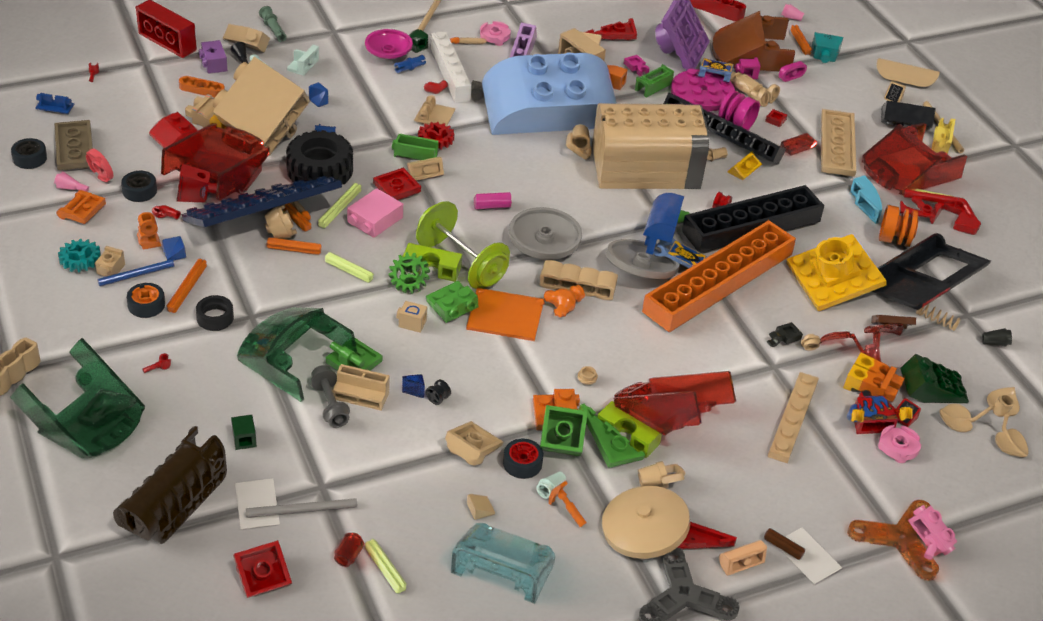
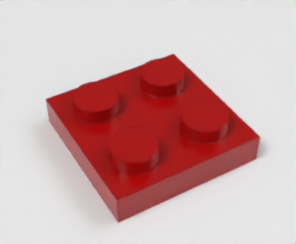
[373,167,421,200]

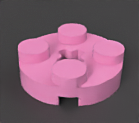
[480,21,511,46]
[878,425,921,463]

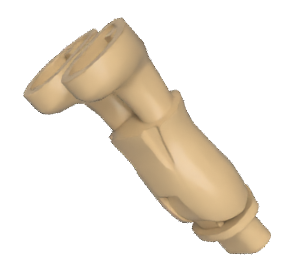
[730,72,780,107]

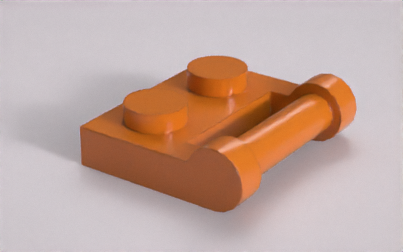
[56,190,106,224]

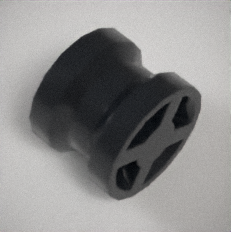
[425,379,451,405]

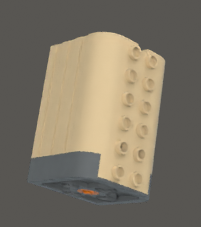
[592,103,709,189]

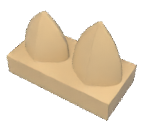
[407,157,444,180]

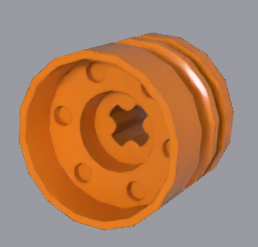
[879,205,918,247]

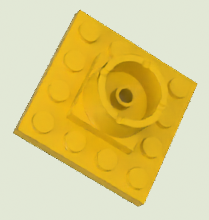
[786,234,886,312]

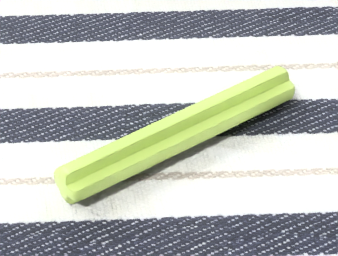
[318,183,362,228]

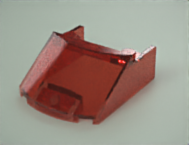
[161,123,270,201]
[862,123,967,195]
[613,371,736,435]

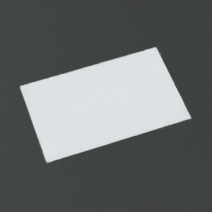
[235,478,280,529]
[779,527,842,584]

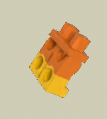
[843,352,905,402]

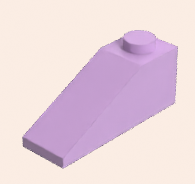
[509,22,537,58]

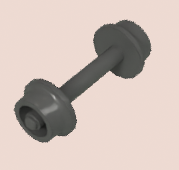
[311,365,350,428]

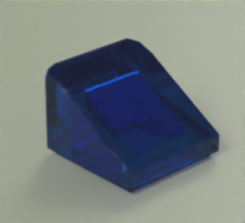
[402,374,425,398]

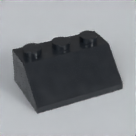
[881,100,936,131]

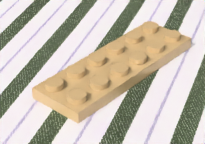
[821,109,856,177]

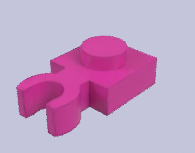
[624,55,650,76]

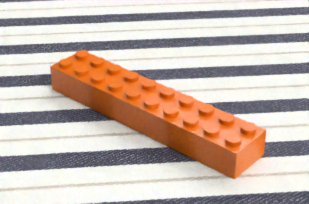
[642,220,796,332]

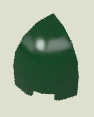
[409,29,428,53]

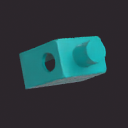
[812,32,843,63]

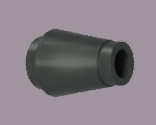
[982,328,1012,347]

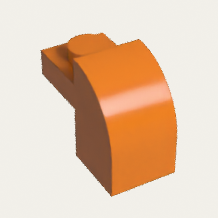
[607,65,628,90]

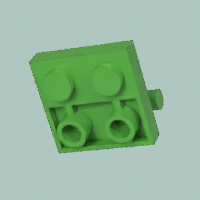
[326,337,383,371]

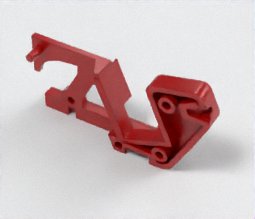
[900,189,981,235]

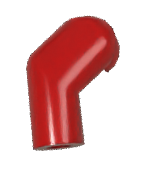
[424,80,448,94]
[152,205,181,220]

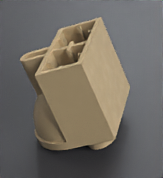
[213,57,310,156]

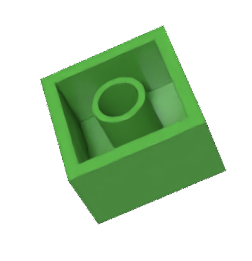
[540,405,588,456]

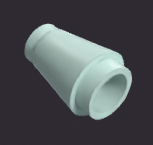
[537,472,566,499]

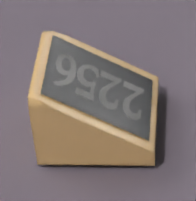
[884,81,906,102]

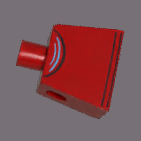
[177,164,220,203]

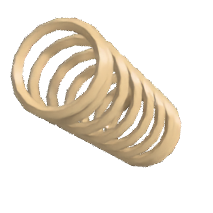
[916,304,960,331]

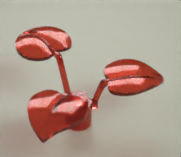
[819,323,903,362]

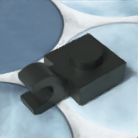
[767,322,803,347]

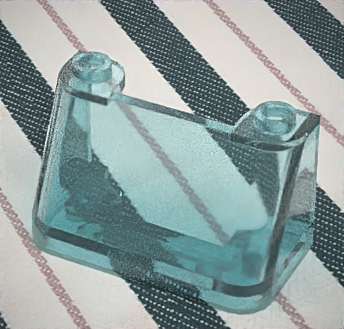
[451,523,555,604]

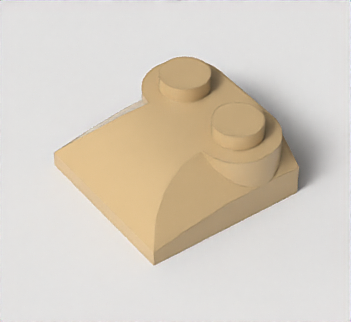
[445,421,503,466]

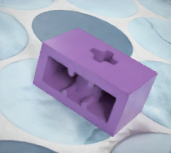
[199,40,228,74]

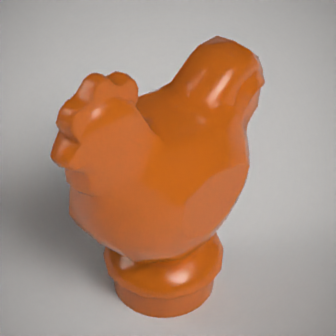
[544,285,585,317]

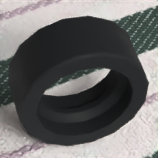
[196,295,234,331]

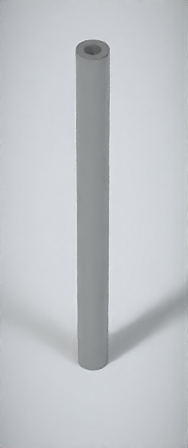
[246,498,357,517]

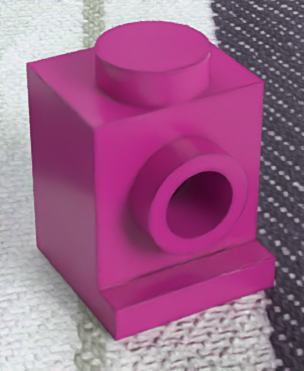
[735,57,760,79]

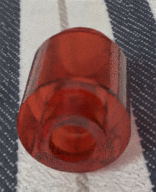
[334,533,364,567]

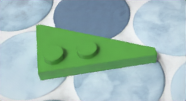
[579,403,645,468]

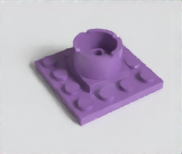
[655,0,710,71]

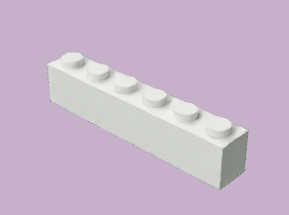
[430,32,471,103]

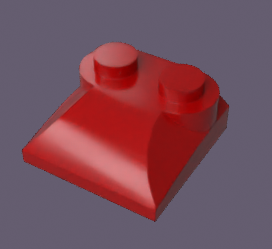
[233,540,292,598]

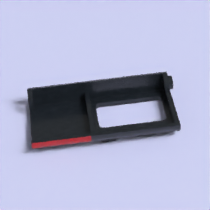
[871,233,991,310]

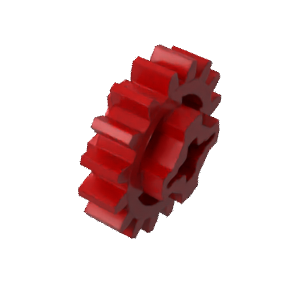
[418,122,455,150]

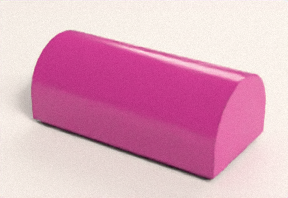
[474,192,512,209]

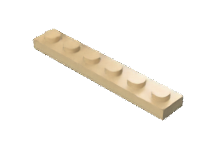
[768,372,819,464]

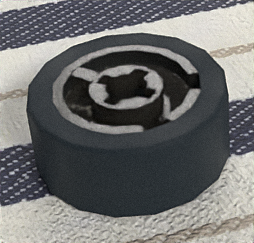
[11,138,47,169]
[121,170,157,202]

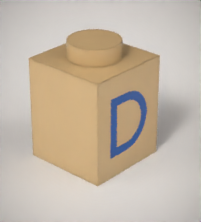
[396,301,427,333]

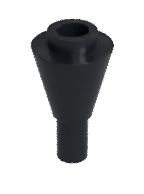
[230,42,249,64]

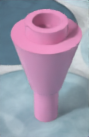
[54,171,89,192]

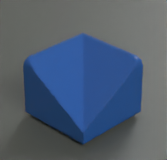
[309,82,328,107]
[162,236,186,260]

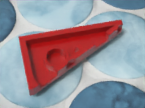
[586,18,637,40]
[677,522,737,549]

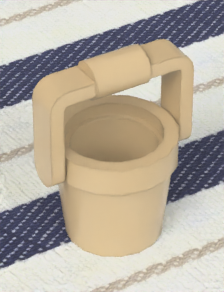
[566,124,592,160]
[638,461,685,489]

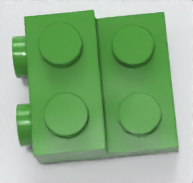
[426,281,479,323]

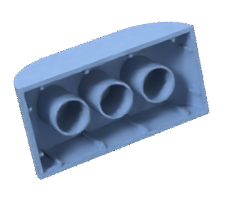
[482,52,617,135]

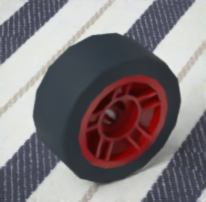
[503,438,544,479]

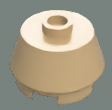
[264,205,297,239]

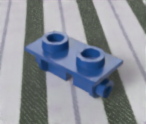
[35,93,75,114]

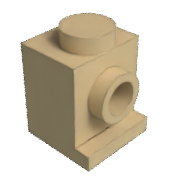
[95,246,125,277]

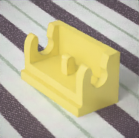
[931,118,956,155]

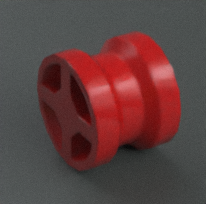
[713,192,732,208]

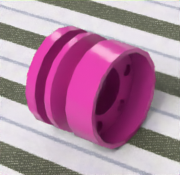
[718,90,760,130]

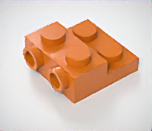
[533,389,580,430]

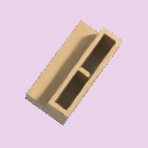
[333,364,390,411]

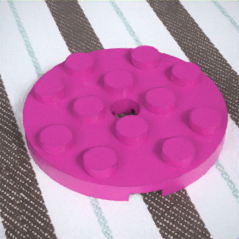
[671,68,735,111]

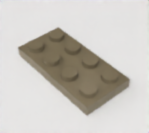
[54,120,93,170]

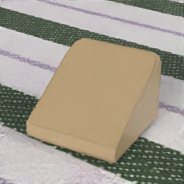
[467,494,495,520]

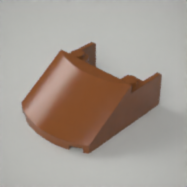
[712,11,795,72]

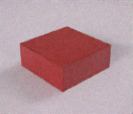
[765,109,787,127]

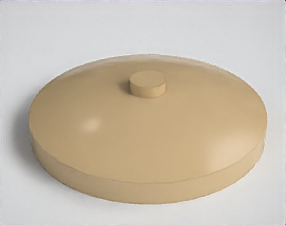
[602,486,690,559]

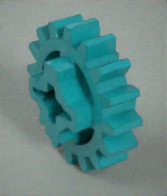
[58,239,101,272]

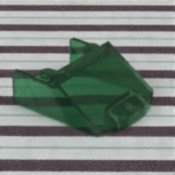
[237,307,357,402]
[10,338,145,459]

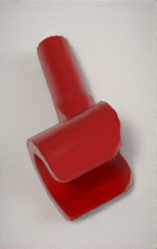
[89,63,99,82]
[142,353,171,373]

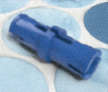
[394,55,426,73]

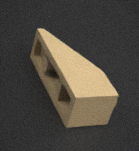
[223,24,270,53]

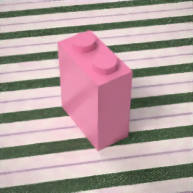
[347,188,403,238]

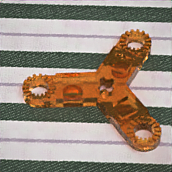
[847,500,939,581]

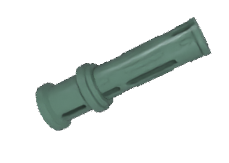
[259,6,287,42]

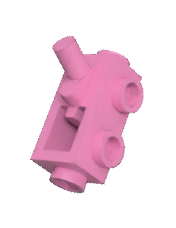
[908,505,957,560]

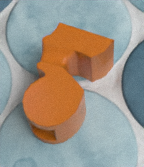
[137,212,162,249]

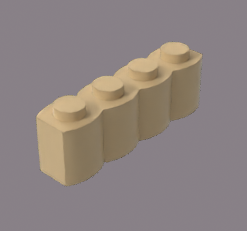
[540,260,618,300]
[0,337,41,396]

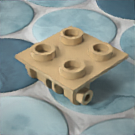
[414,95,456,126]

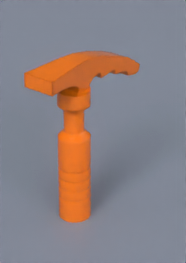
[549,481,587,527]

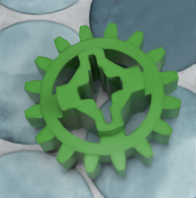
[389,252,430,294]

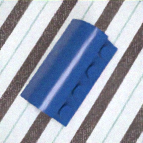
[643,193,684,255]

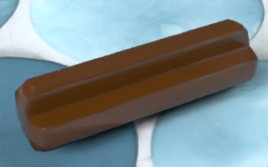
[764,528,805,560]

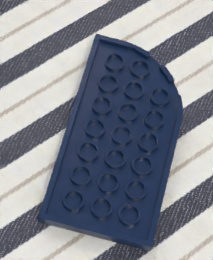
[181,176,342,227]

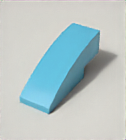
[850,175,882,224]

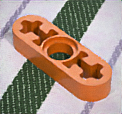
[179,76,225,98]

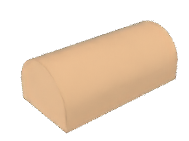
[719,540,767,576]

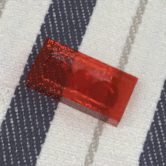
[780,133,817,156]

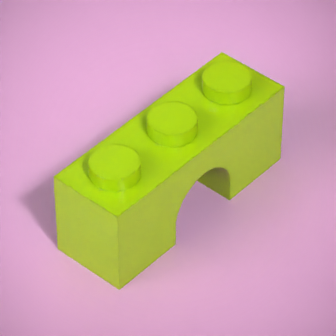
[402,243,462,282]
[597,401,663,458]

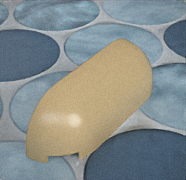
[877,58,940,87]

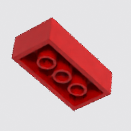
[135,0,197,58]

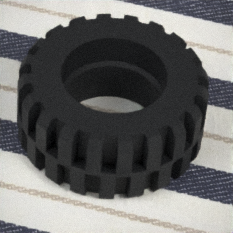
[286,130,353,185]

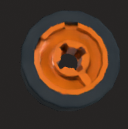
[126,283,165,318]

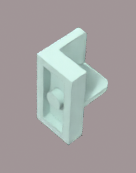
[287,45,319,76]

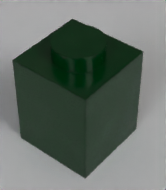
[231,414,257,450]

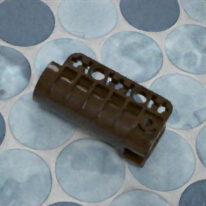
[113,426,227,544]

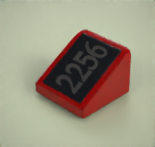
[896,398,921,427]

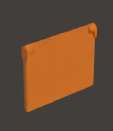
[466,288,545,341]

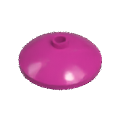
[365,29,413,59]

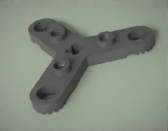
[639,547,740,621]

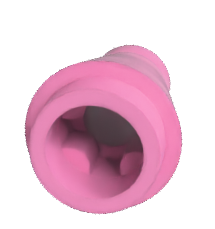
[781,4,804,21]

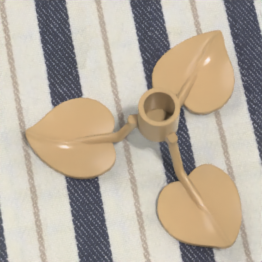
[940,387,1028,457]

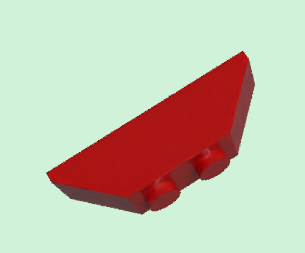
[149,112,207,158]

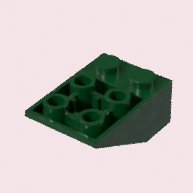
[900,354,969,403]

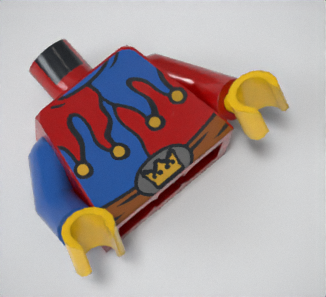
[847,390,913,434]

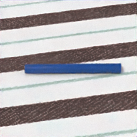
[97,259,174,286]

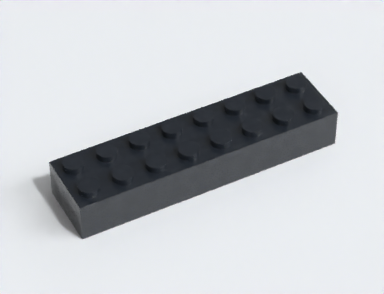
[682,185,825,253]

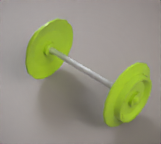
[416,201,510,289]

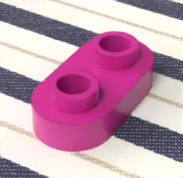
[779,61,807,82]

